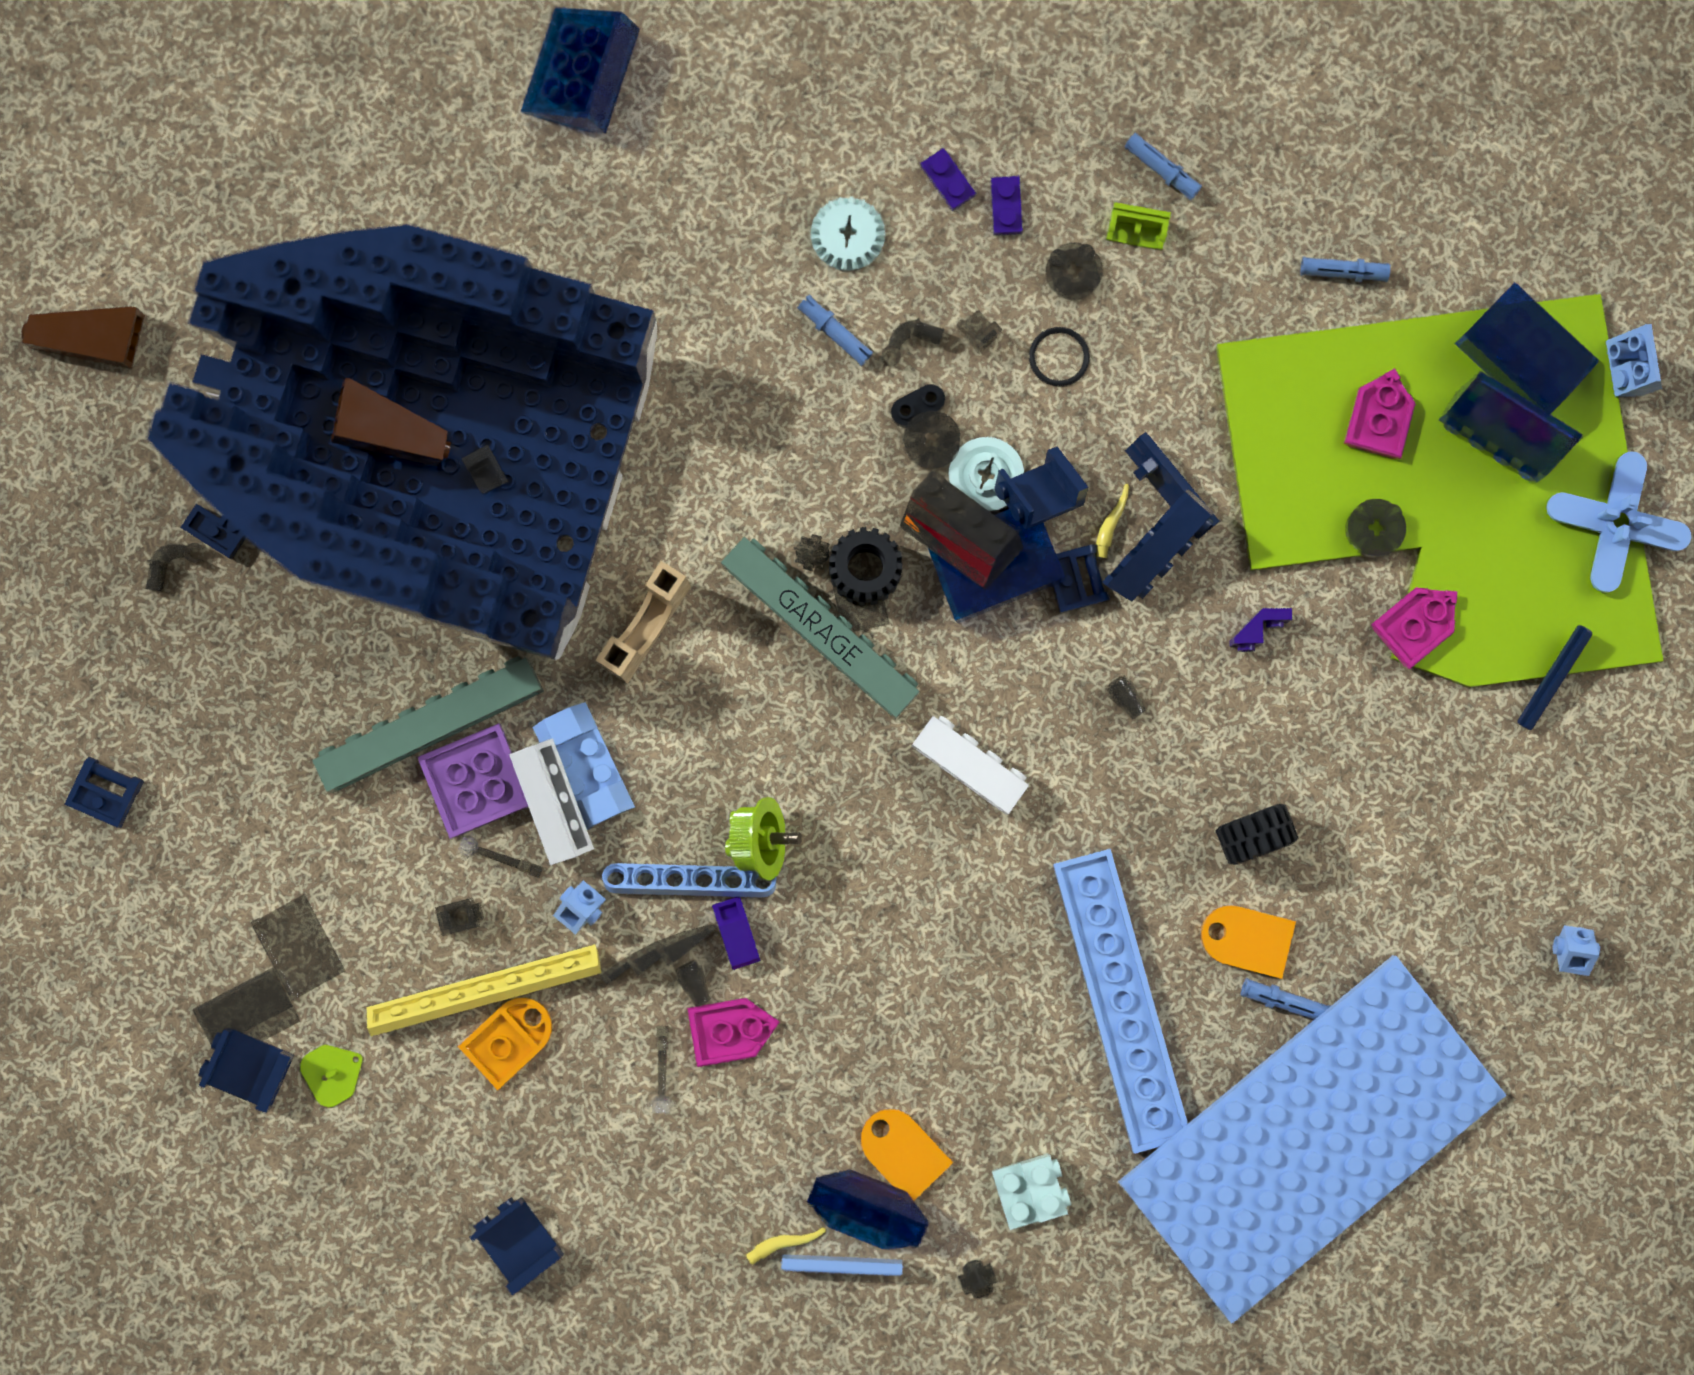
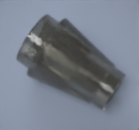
[1105,675,1146,720]
[675,960,711,1007]

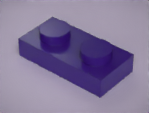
[920,148,976,212]
[991,176,1023,235]

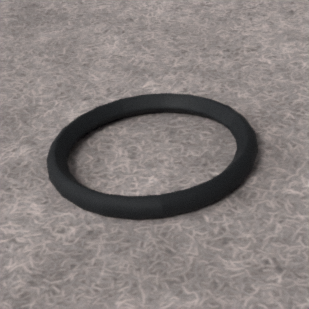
[1029,327,1090,386]

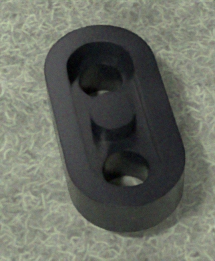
[891,384,945,428]

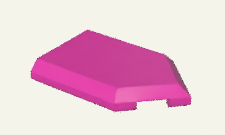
[1344,368,1416,459]
[1371,587,1457,669]
[687,998,780,1067]

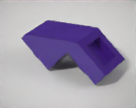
[1230,608,1292,652]
[712,897,761,970]

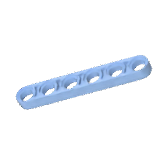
[602,863,776,898]

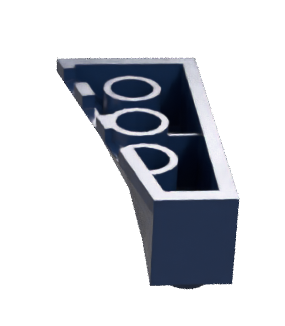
[1102,489,1214,602]

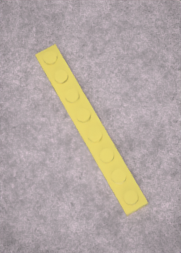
[367,944,601,1036]

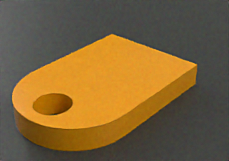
[1201,905,1296,979]
[458,997,552,1091]
[861,1109,953,1204]

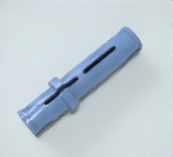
[1124,133,1202,201]
[1300,257,1390,282]
[797,295,873,366]
[1241,978,1330,1020]

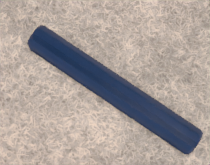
[1517,625,1592,730]

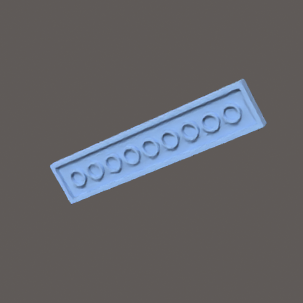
[1053,849,1188,1154]

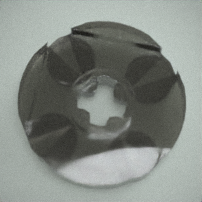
[1045,242,1103,301]
[901,411,961,469]
[1345,499,1406,558]

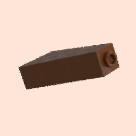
[21,306,145,369]
[331,378,450,467]

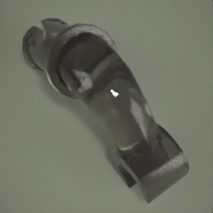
[881,318,944,367]
[145,543,206,592]

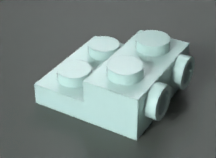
[992,1153,1071,1230]

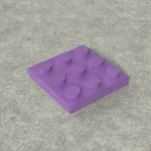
[417,723,529,839]

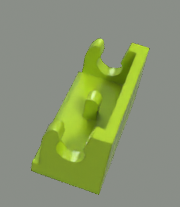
[1106,202,1171,250]

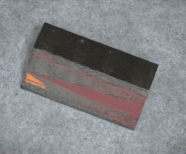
[900,470,1024,590]

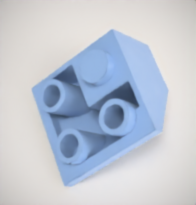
[1606,324,1662,397]

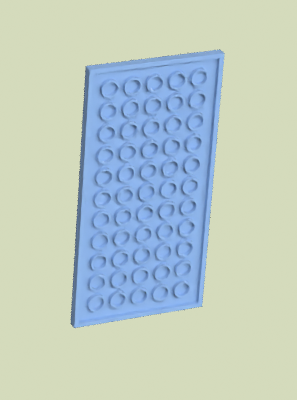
[1118,955,1506,1324]

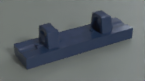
[1125,432,1220,539]

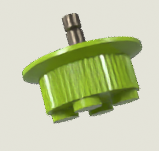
[725,797,802,880]

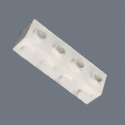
[911,716,1029,815]
[509,738,594,865]

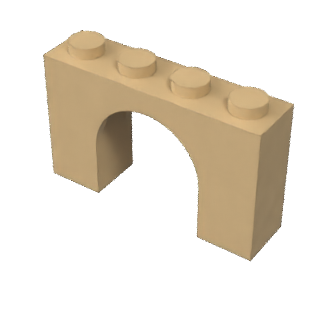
[595,561,691,684]

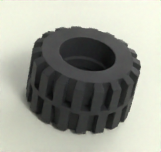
[829,527,903,606]
[1216,804,1299,865]

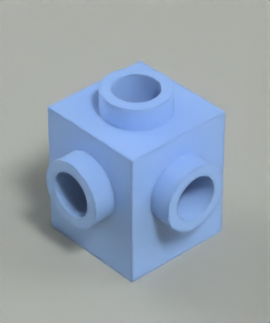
[553,880,606,935]
[1553,925,1600,976]

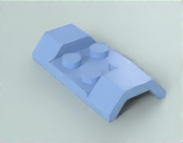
[533,702,635,830]

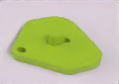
[300,1045,363,1107]

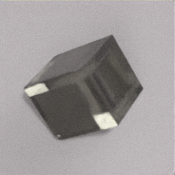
[956,311,1002,354]
[462,444,508,494]

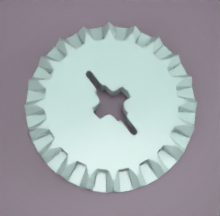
[811,196,885,271]
[949,437,1024,512]

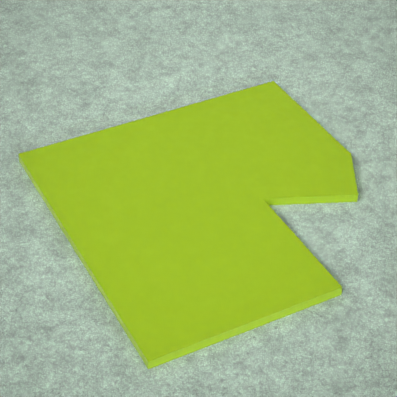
[1216,294,1664,688]

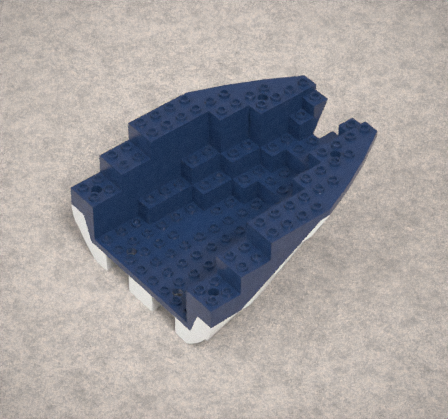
[146,224,657,660]

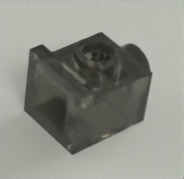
[435,898,484,936]

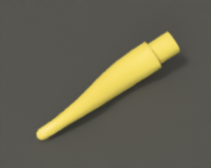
[1096,484,1129,558]
[746,1227,826,1265]

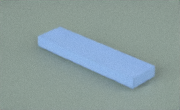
[781,1254,903,1276]

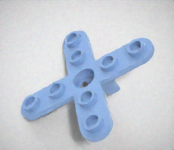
[1546,452,1691,593]

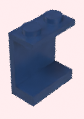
[994,446,1089,530]
[198,1027,294,1113]
[469,1196,564,1296]

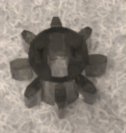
[794,534,830,571]
[958,1260,998,1299]

